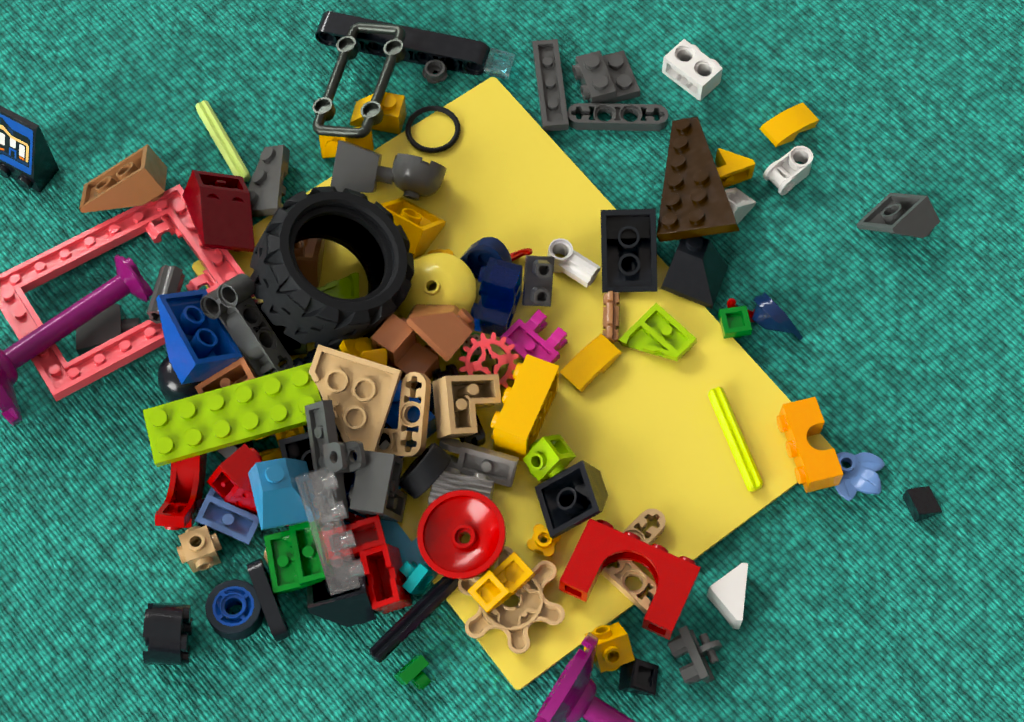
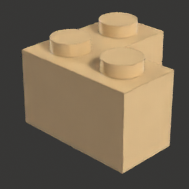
[432,374,502,439]

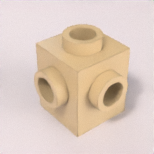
[176,525,222,573]

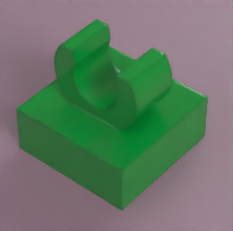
[718,305,752,339]
[394,655,432,690]

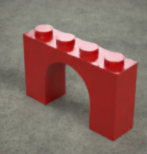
[559,518,701,640]

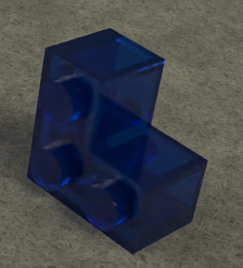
[471,257,522,337]

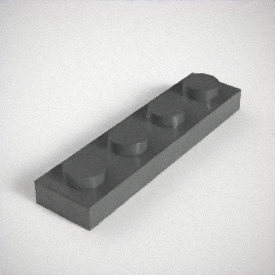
[532,39,569,132]

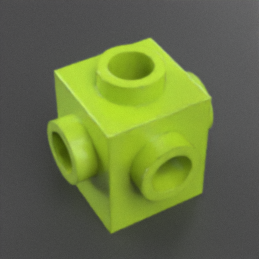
[523,434,576,481]

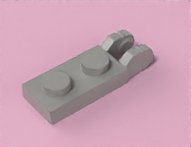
[439,438,519,487]

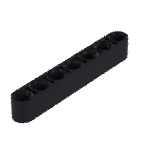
[315,11,490,75]

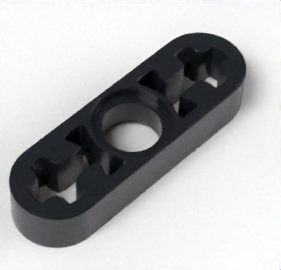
[246,558,291,642]

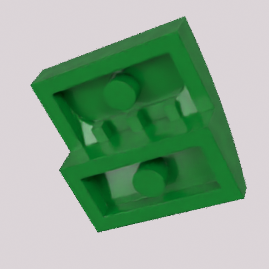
[264,519,329,595]

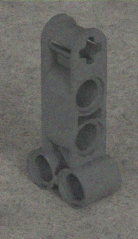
[200,274,294,377]

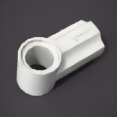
[547,238,601,288]

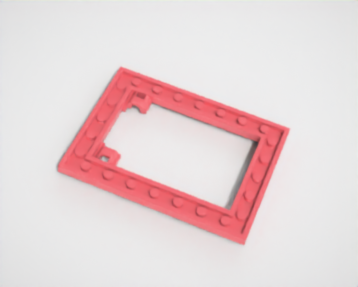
[0,184,254,402]

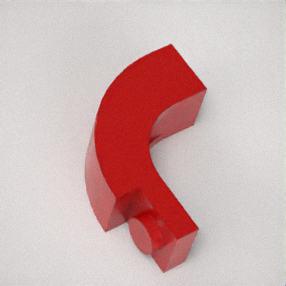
[155,453,207,530]

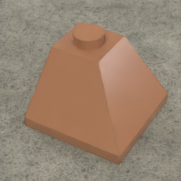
[406,304,475,362]

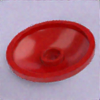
[417,490,506,580]

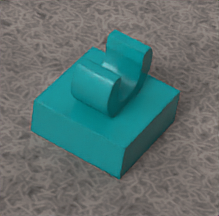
[399,560,438,595]

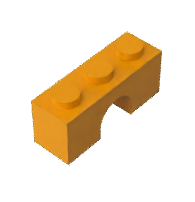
[777,396,844,493]

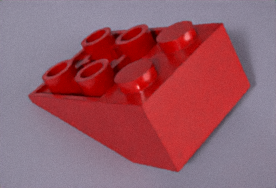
[207,444,289,526]

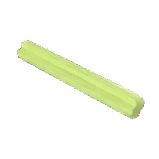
[196,100,251,182]

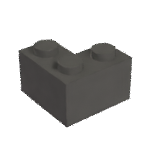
[348,450,407,523]

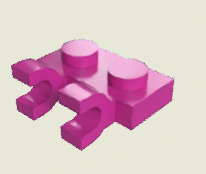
[500,309,568,364]

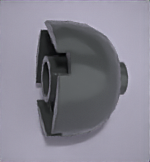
[392,153,446,200]

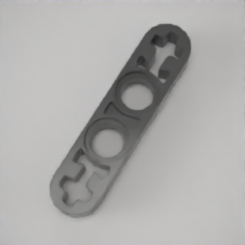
[567,103,669,131]

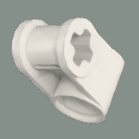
[763,146,813,195]

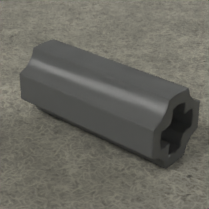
[147,265,185,324]

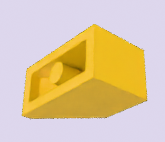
[350,92,407,134]

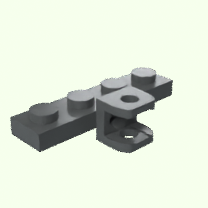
[304,400,366,523]

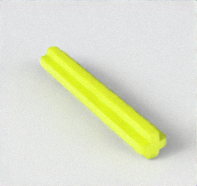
[708,387,763,492]

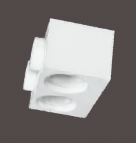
[662,39,723,101]

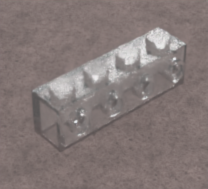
[295,466,365,595]

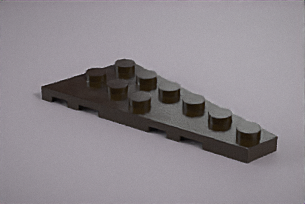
[656,117,739,242]

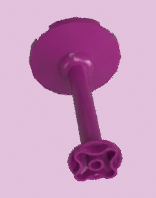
[0,255,153,426]
[534,632,636,722]

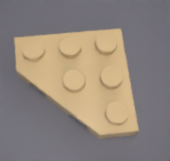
[309,344,402,452]

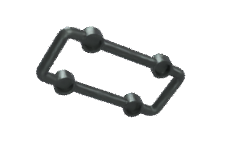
[312,23,406,139]

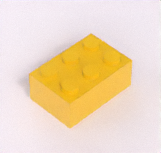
[491,354,559,462]

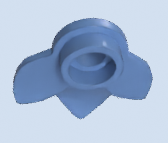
[835,452,885,501]

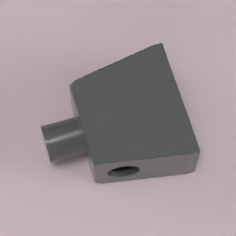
[330,140,393,193]
[76,304,141,356]

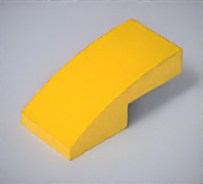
[760,103,819,147]
[560,334,622,392]
[467,552,536,613]

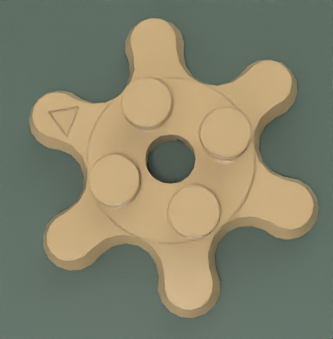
[458,546,565,654]

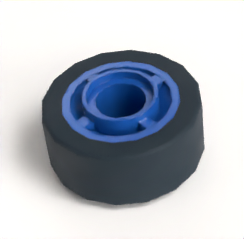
[205,579,264,640]

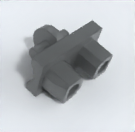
[522,255,555,307]
[668,626,722,684]

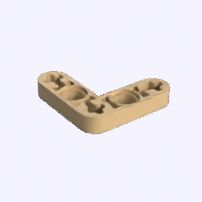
[343,372,431,457]
[601,509,666,615]

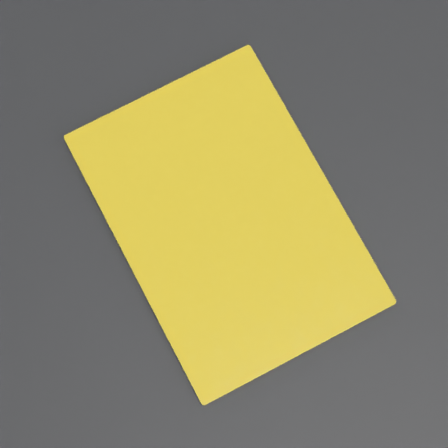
[192,77,833,690]

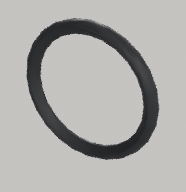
[405,106,461,153]

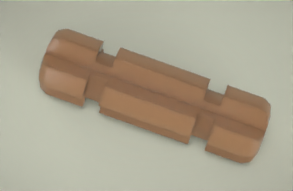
[603,291,620,344]

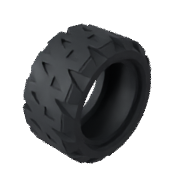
[250,186,414,350]

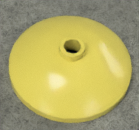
[398,253,478,319]

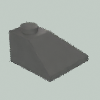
[856,192,940,238]

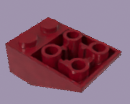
[182,170,255,252]

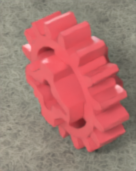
[458,332,519,389]

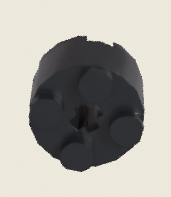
[143,603,193,665]

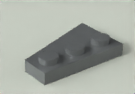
[248,144,290,218]

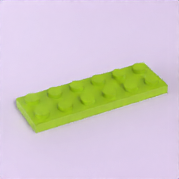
[143,362,322,467]

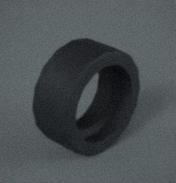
[399,443,451,499]

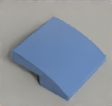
[195,487,259,545]

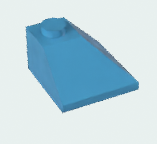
[248,458,320,530]

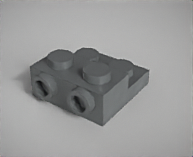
[572,50,640,104]

